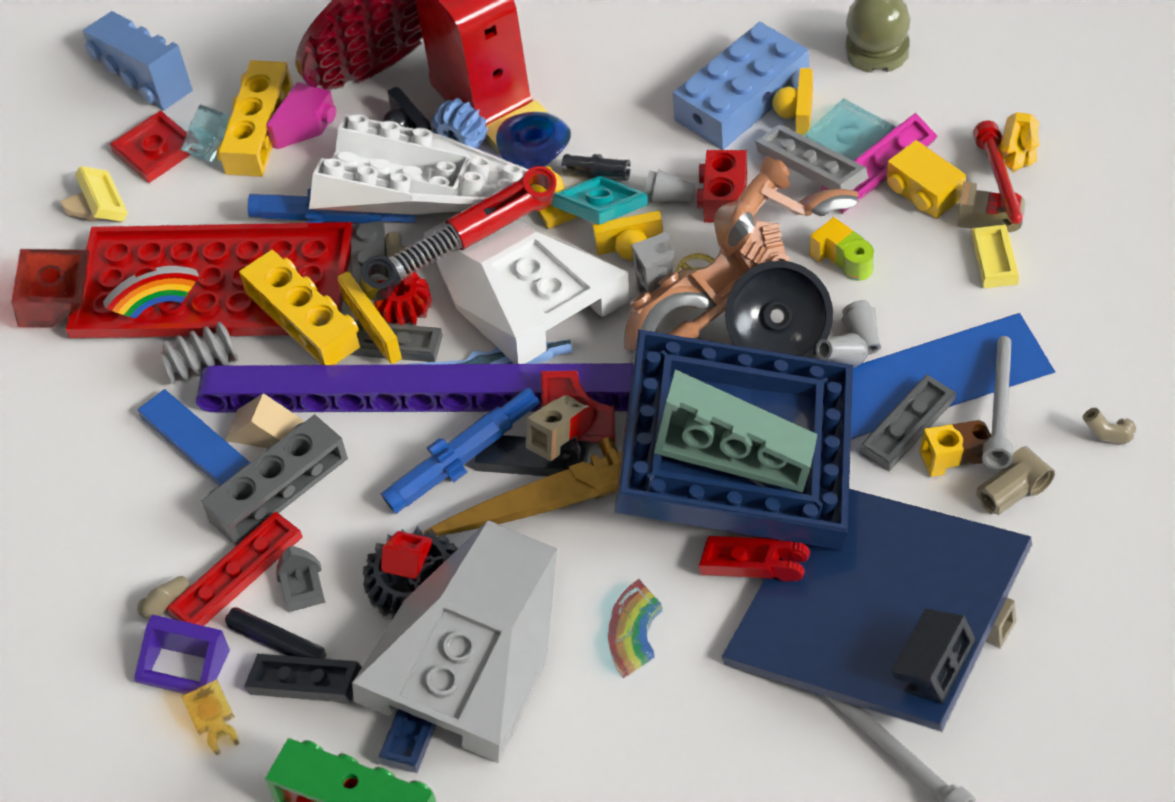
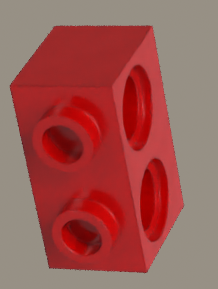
[697,150,748,223]

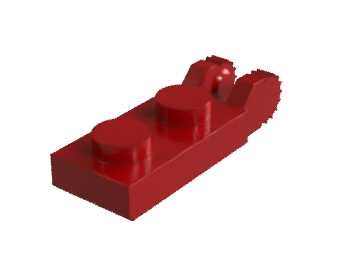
[698,536,810,582]

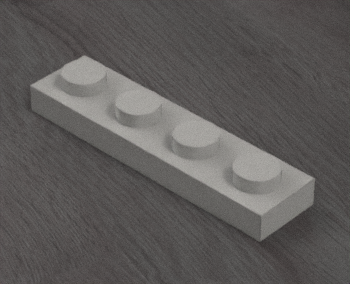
[755,124,868,190]

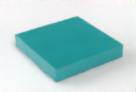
[552,176,647,225]

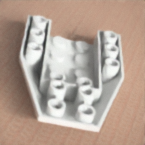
[309,114,528,215]
[424,220,629,364]

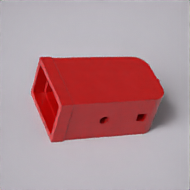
[416,0,533,125]

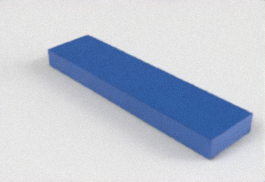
[137,389,251,486]

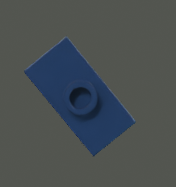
[378,709,436,773]

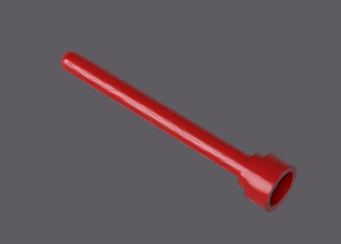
[973,120,1023,225]

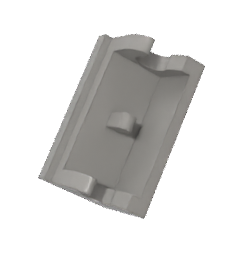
[632,232,675,295]

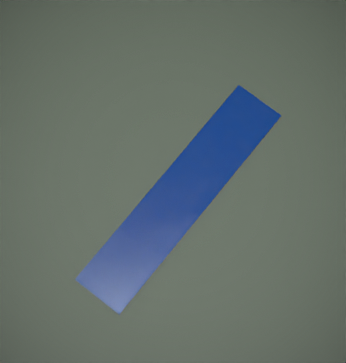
[851,313,1055,439]

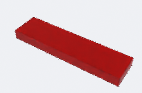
[166,511,303,626]

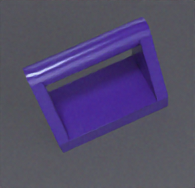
[134,614,230,699]

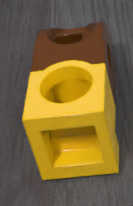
[919,420,991,477]

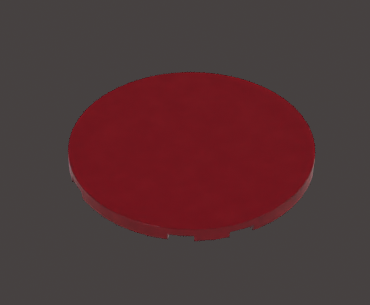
[295,0,423,90]

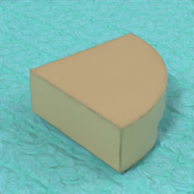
[60,192,101,221]

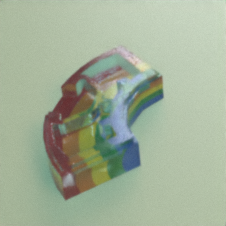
[608,579,662,679]

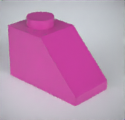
[266,82,336,149]

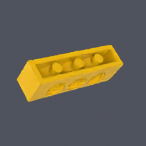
[217,60,293,177]
[239,249,360,365]

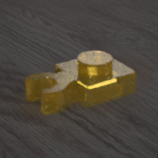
[181,680,240,755]

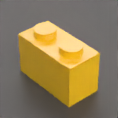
[887,140,966,219]

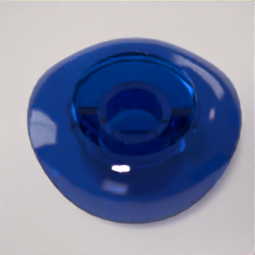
[496,111,571,170]

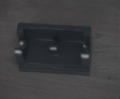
[891,609,976,704]

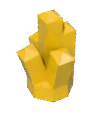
[999,112,1040,173]

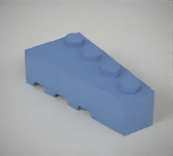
[82,11,193,111]

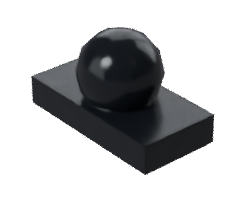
[381,86,432,132]

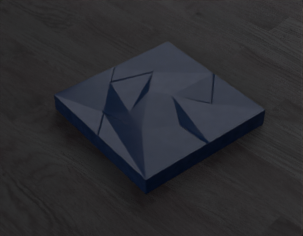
[614,329,853,550]

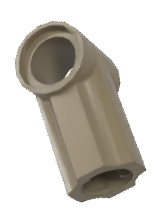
[976,446,1055,515]

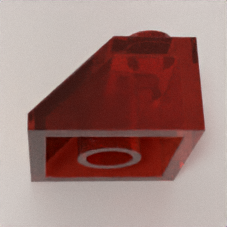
[11,249,89,328]

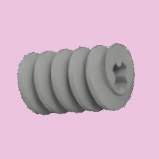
[160,321,238,384]

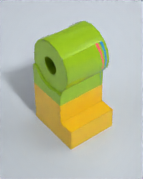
[809,217,874,281]

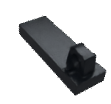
[474,435,589,477]
[244,654,362,703]

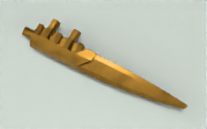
[423,437,622,536]

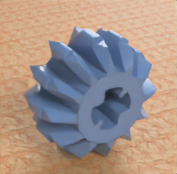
[431,98,488,149]

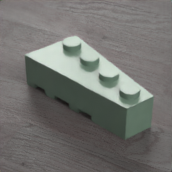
[654,370,818,492]

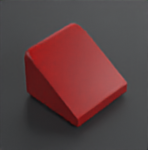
[381,531,432,579]

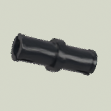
[562,154,631,181]

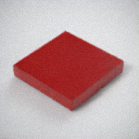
[109,110,200,183]

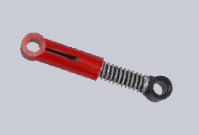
[360,166,557,301]

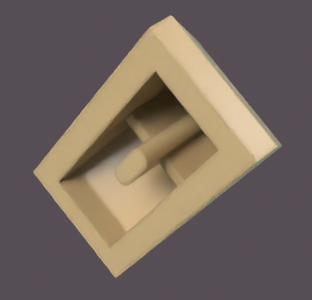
[225,393,304,448]

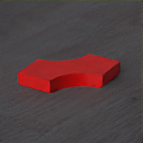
[541,370,616,443]

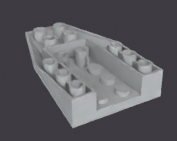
[352,520,557,763]

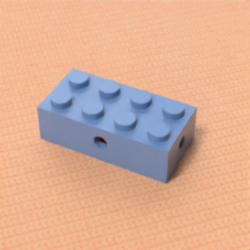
[673,21,809,150]

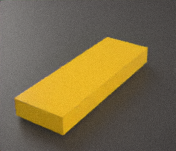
[337,271,402,365]

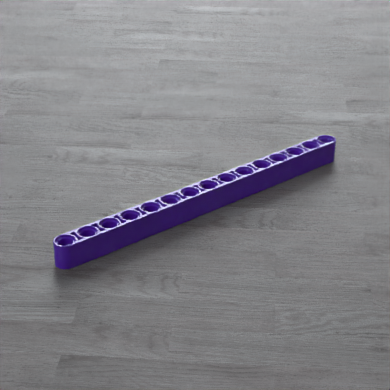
[196,363,633,413]

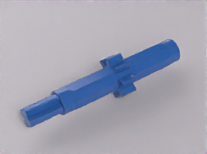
[248,188,416,223]
[380,388,540,514]

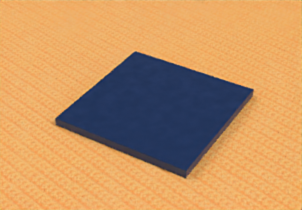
[722,489,1032,732]

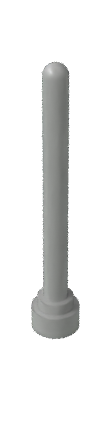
[982,336,1013,470]
[825,696,976,802]

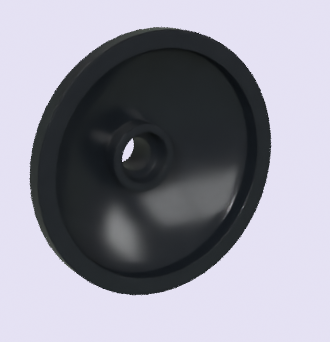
[725,261,833,358]

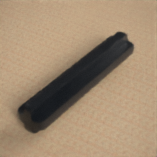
[225,607,327,659]

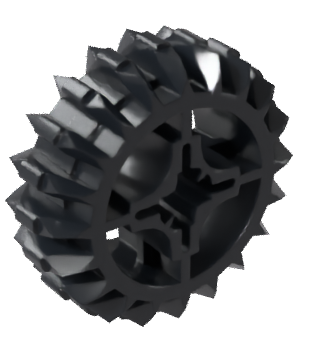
[363,526,458,619]

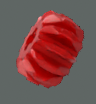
[374,272,432,326]

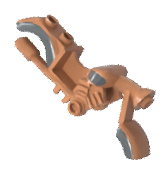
[624,155,858,351]

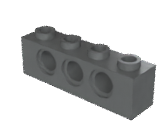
[201,414,348,546]

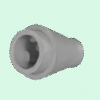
[645,169,695,203]
[841,300,881,355]
[816,333,868,368]

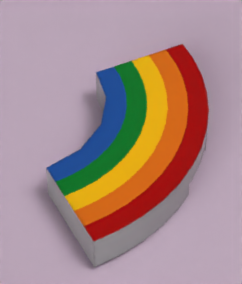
[103,266,199,319]

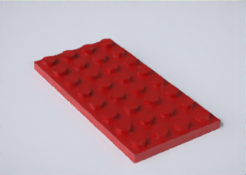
[66,222,353,338]

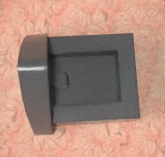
[276,546,325,612]

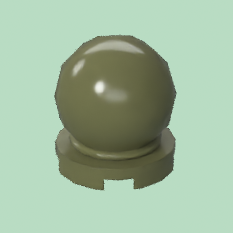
[846,0,911,73]

